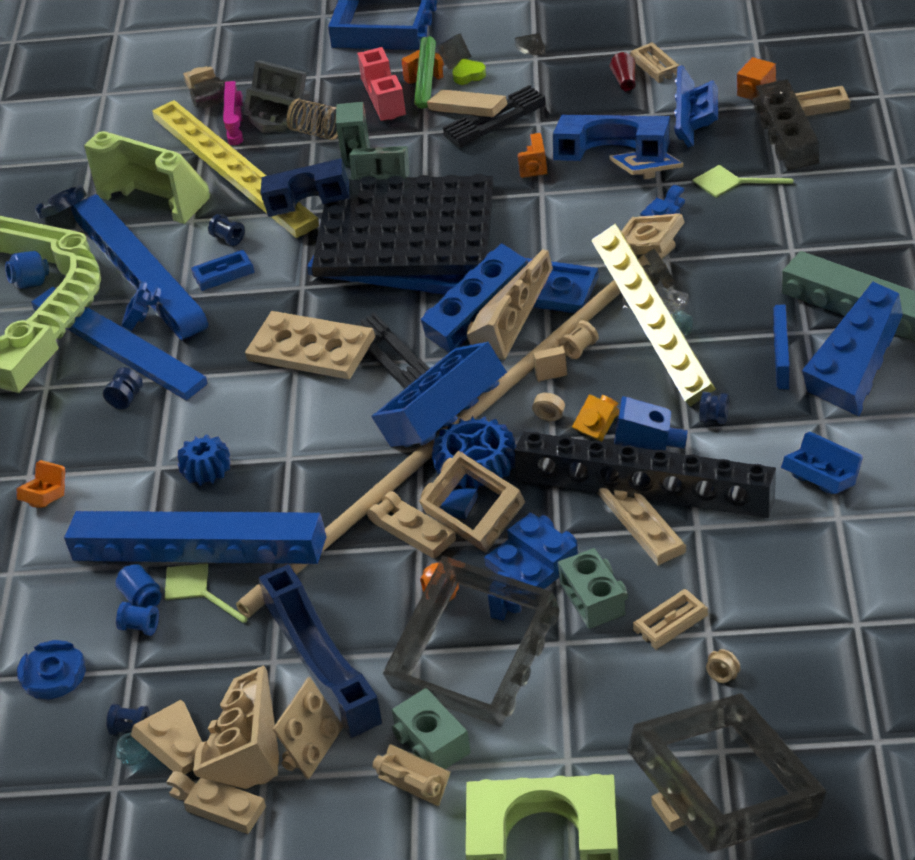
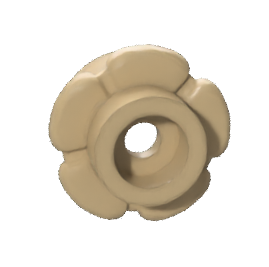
[706,649,741,683]

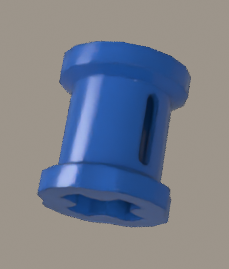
[116,601,159,636]

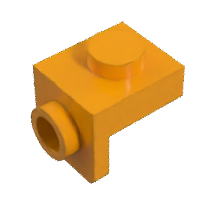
[572,394,619,442]

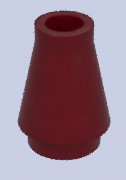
[610,52,636,91]

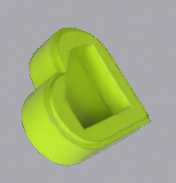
[452,59,486,85]

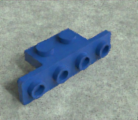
[674,65,718,148]

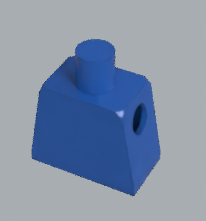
[614,396,688,451]

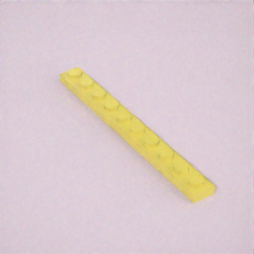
[152,100,319,238]

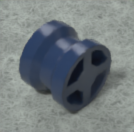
[699,391,729,424]

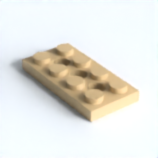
[245,311,376,380]

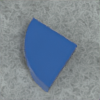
[439,488,478,519]

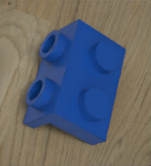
[781,431,863,494]

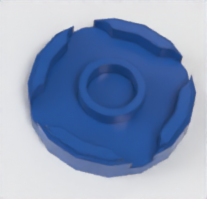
[17,640,86,700]

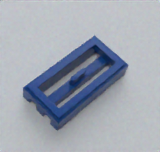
[191,250,255,291]

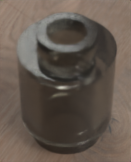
[189,76,226,109]

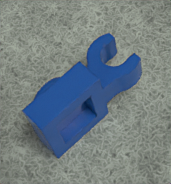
[640,185,685,216]
[122,282,161,331]

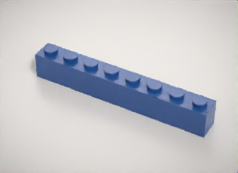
[64,511,327,564]

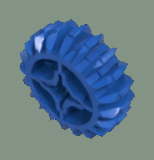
[432,416,517,490]

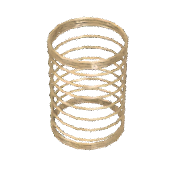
[287,99,338,140]

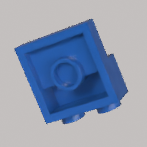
[484,512,578,599]

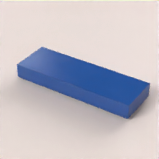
[773,305,789,389]

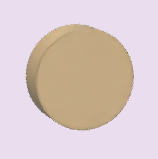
[532,393,565,421]

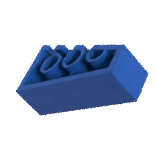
[802,282,903,417]

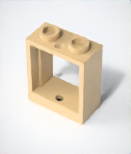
[419,450,525,553]

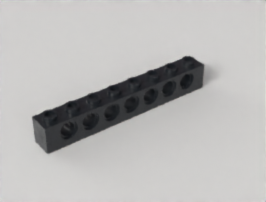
[514,431,776,518]

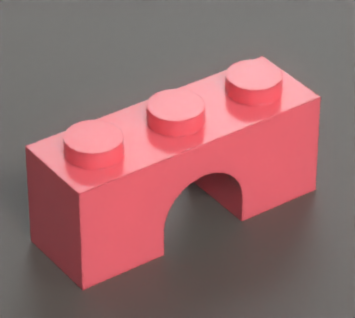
[357,47,406,121]

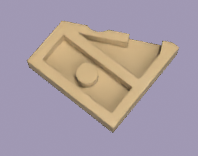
[131,700,202,774]

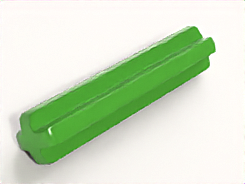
[414,36,436,109]

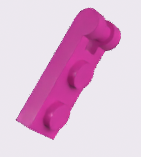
[223,81,243,145]

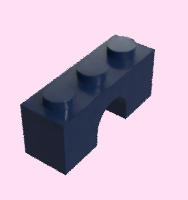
[260,158,349,217]

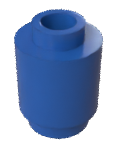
[115,564,162,608]

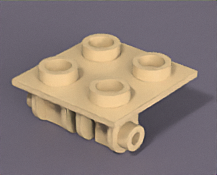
[272,677,343,779]

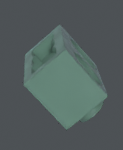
[349,146,410,180]
[558,548,628,629]

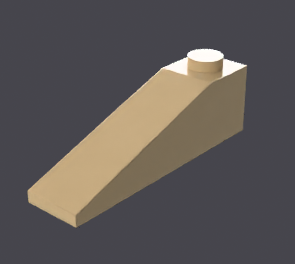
[467,249,553,361]
[193,665,279,789]

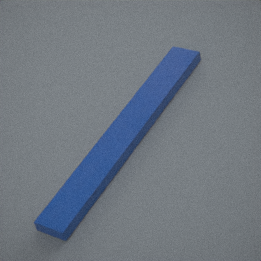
[31,286,208,401]

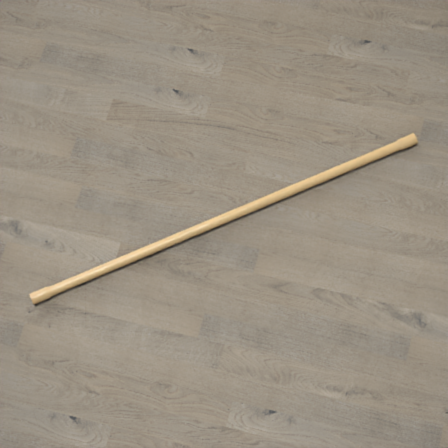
[236,239,676,618]

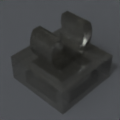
[437,33,472,69]
[642,249,676,289]

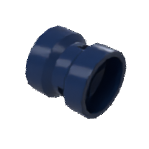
[103,367,143,409]

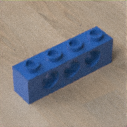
[420,243,528,353]

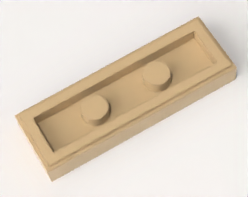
[427,89,508,117]

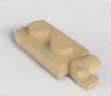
[167,771,266,834]

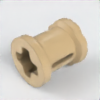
[559,320,599,359]

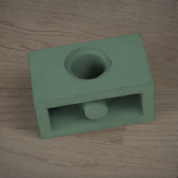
[336,102,370,167]
[392,688,471,769]

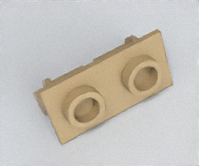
[373,744,451,806]

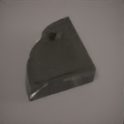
[515,33,545,55]

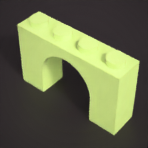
[466,774,619,860]

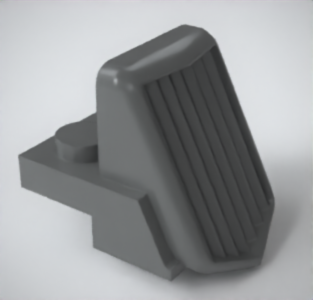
[243,60,311,133]

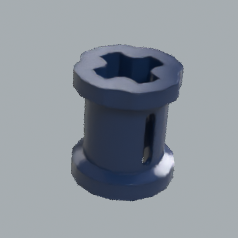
[208,214,245,246]
[107,704,150,736]

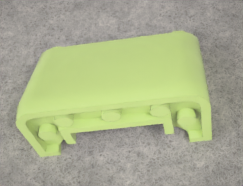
[84,131,210,224]

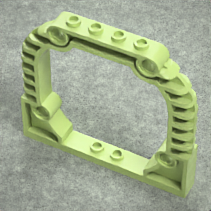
[0,216,101,393]

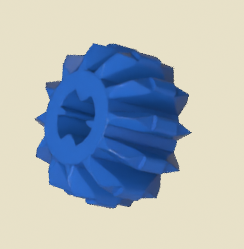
[177,434,231,486]

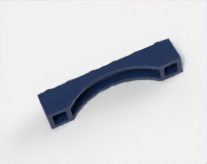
[259,564,383,738]

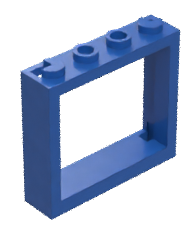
[328,0,437,50]

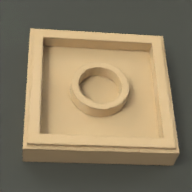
[621,213,685,255]

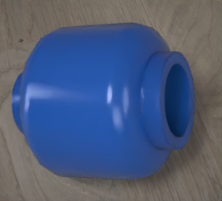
[5,251,49,289]

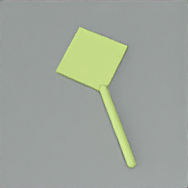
[693,165,794,198]
[165,563,248,623]

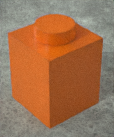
[737,57,776,103]

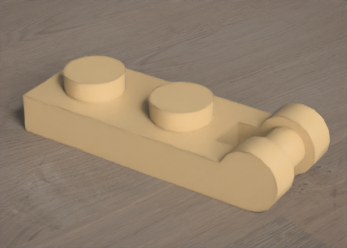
[367,491,456,559]

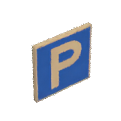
[610,152,683,179]

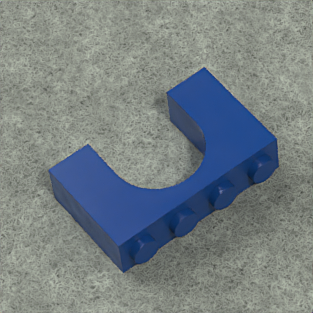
[553,115,670,162]

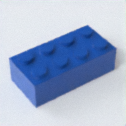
[371,342,507,447]

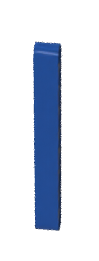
[71,194,209,340]

